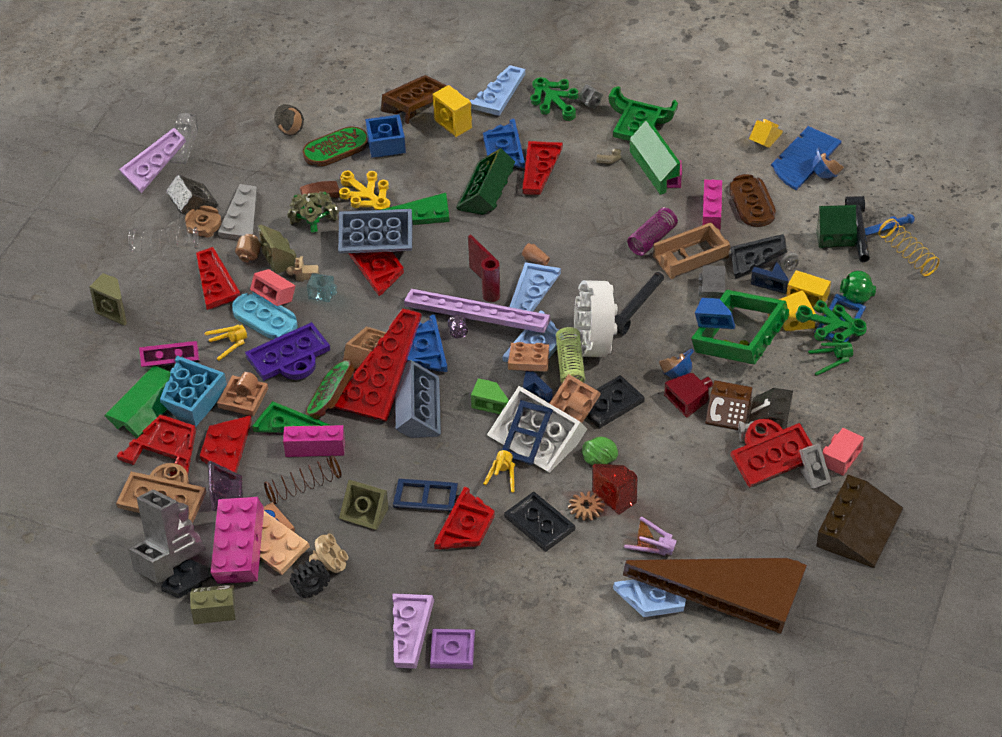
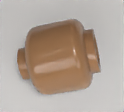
[235,234,261,262]

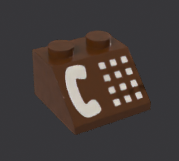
[705,380,753,430]

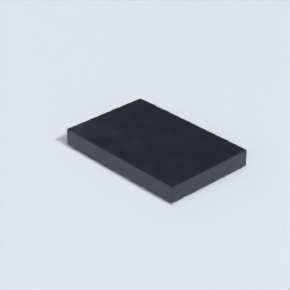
[586,375,645,429]
[504,491,575,552]

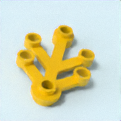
[339,170,390,210]

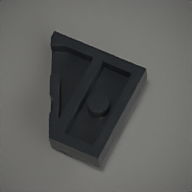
[161,559,214,599]

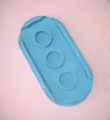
[232,292,297,339]

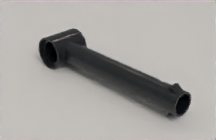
[845,196,870,262]
[614,272,664,335]

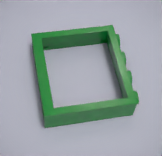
[691,290,790,365]

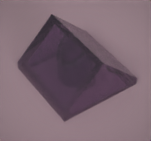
[208,461,243,511]

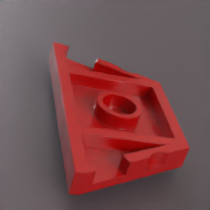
[348,252,404,296]
[200,416,252,478]
[434,486,495,549]

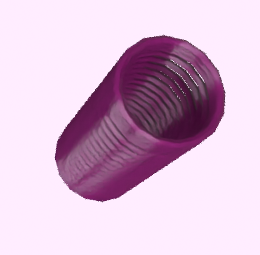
[627,207,678,256]

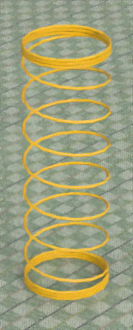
[878,219,940,276]

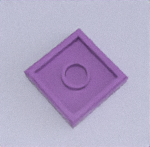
[430,629,475,669]

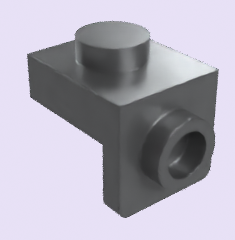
[577,84,603,109]

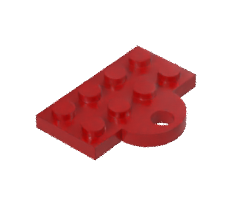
[730,419,813,488]

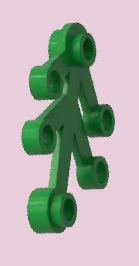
[530,77,579,121]
[795,300,867,343]

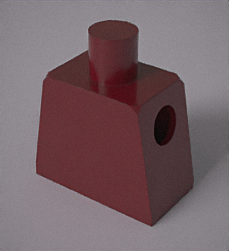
[664,373,713,418]

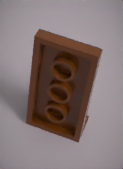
[380,75,447,124]

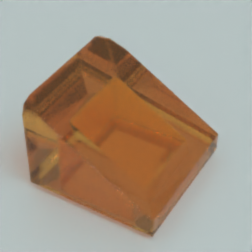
[637,521,654,548]

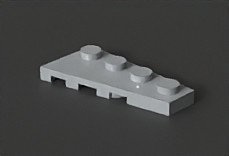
[218,184,257,240]

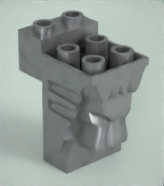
[129,489,205,583]

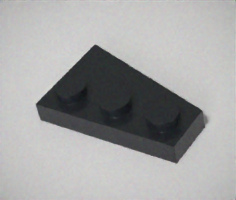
[730,234,788,279]

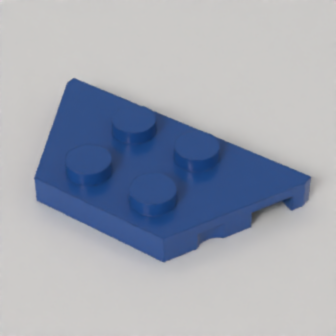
[483,118,525,168]
[407,315,448,372]

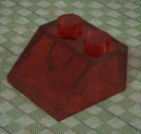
[592,464,638,515]

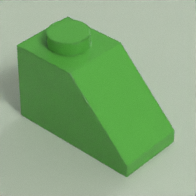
[471,378,509,414]

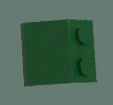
[816,205,857,248]

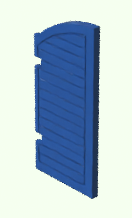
[771,126,841,190]

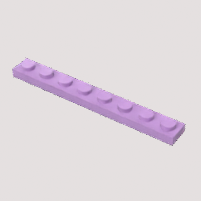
[404,289,551,333]

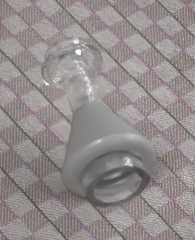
[771,236,798,271]

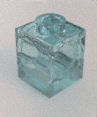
[307,273,337,302]

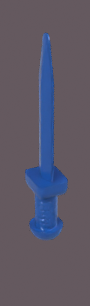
[865,214,915,235]

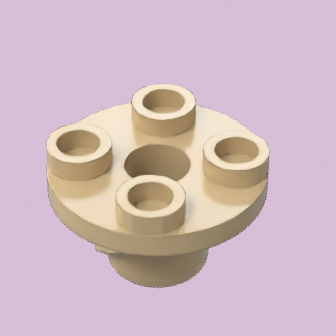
[309,533,348,573]

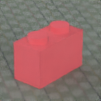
[250,269,296,306]
[822,428,864,476]

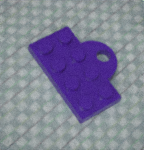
[245,322,330,381]

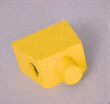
[768,290,816,331]

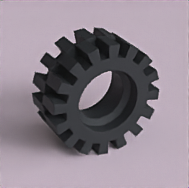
[290,559,330,598]

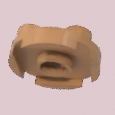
[185,206,222,238]

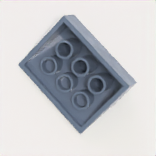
[338,209,413,254]

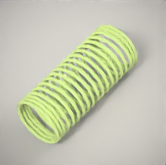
[556,327,585,384]

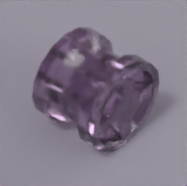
[447,315,468,339]

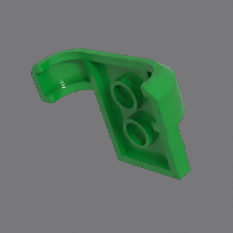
[608,86,678,141]

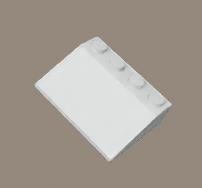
[487,386,587,473]

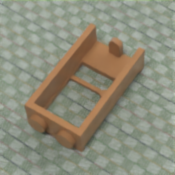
[653,223,730,279]

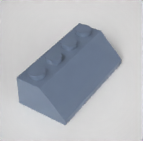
[395,360,441,438]

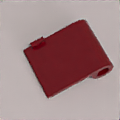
[468,234,501,302]

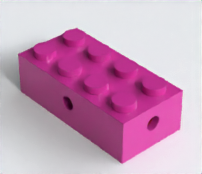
[211,497,264,584]

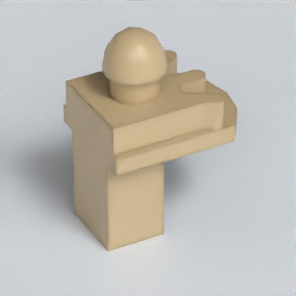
[286,256,319,282]

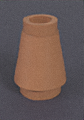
[522,243,550,266]

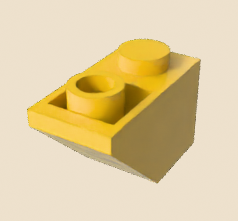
[749,119,783,148]

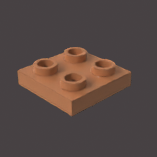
[508,342,549,372]
[217,372,268,416]
[549,374,601,423]

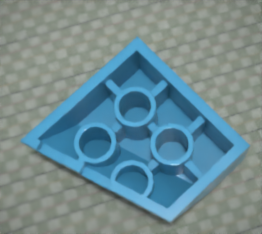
[160,356,227,427]

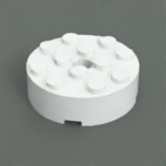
[574,280,618,357]

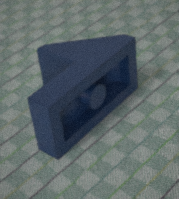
[751,263,788,294]
[522,371,553,403]

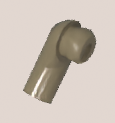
[596,149,621,164]

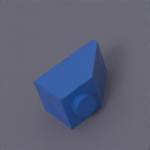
[695,298,735,329]

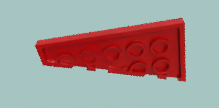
[333,308,422,422]

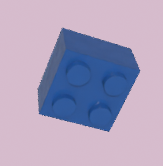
[365,115,406,158]

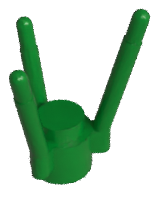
[808,342,853,376]

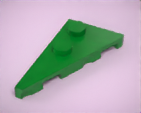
[252,401,330,433]

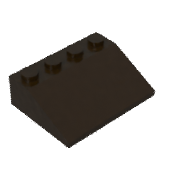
[816,474,903,568]

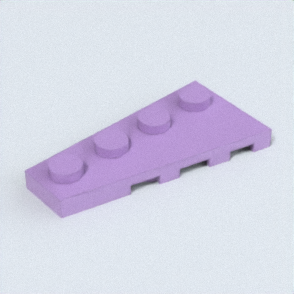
[119,128,186,193]
[393,594,434,668]

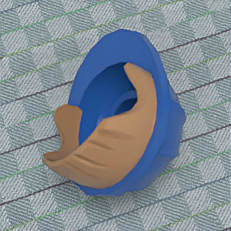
[813,147,844,178]
[659,349,694,379]

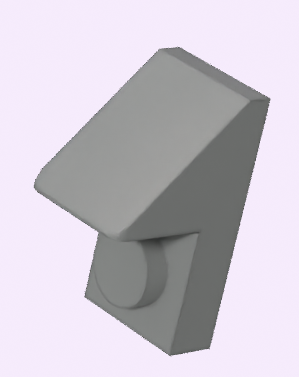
[799,444,831,489]

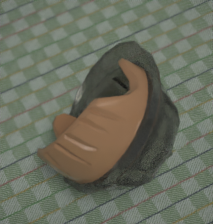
[274,104,305,136]

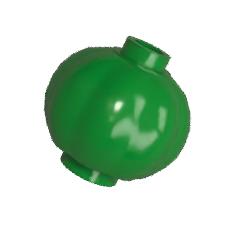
[840,271,876,304]

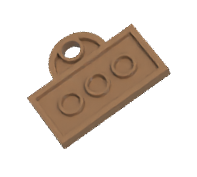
[116,463,206,523]

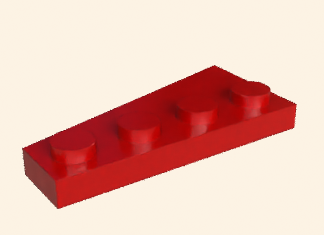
[523,141,563,195]
[196,247,241,310]

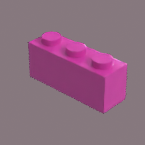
[702,179,722,230]
[139,341,200,368]
[283,425,345,457]

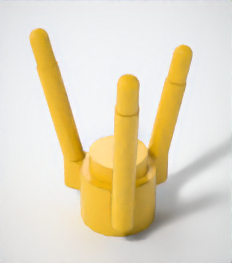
[204,324,247,361]
[483,450,515,493]

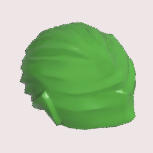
[581,437,618,468]

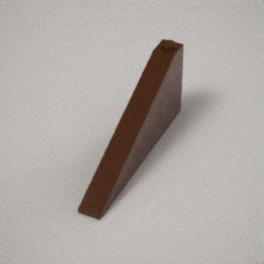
[623,558,807,634]

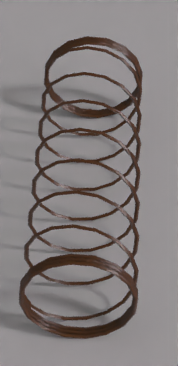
[264,455,342,505]

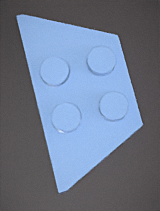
[503,310,564,362]
[613,579,686,617]

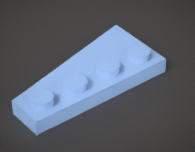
[470,65,525,116]
[510,262,561,312]

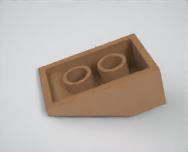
[343,326,386,370]

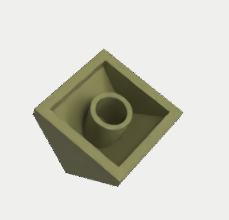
[339,480,389,530]

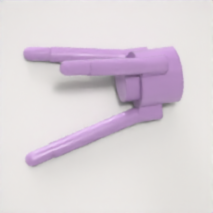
[624,517,676,556]

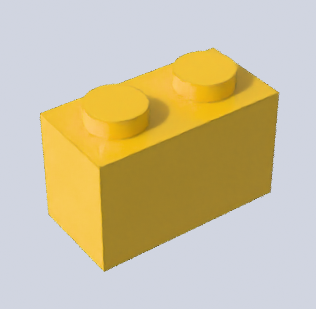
[787,270,831,306]

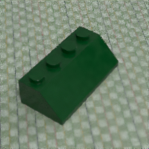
[456,148,515,215]

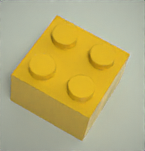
[433,85,472,137]

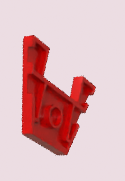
[117,415,196,476]

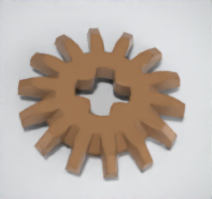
[568,491,605,521]

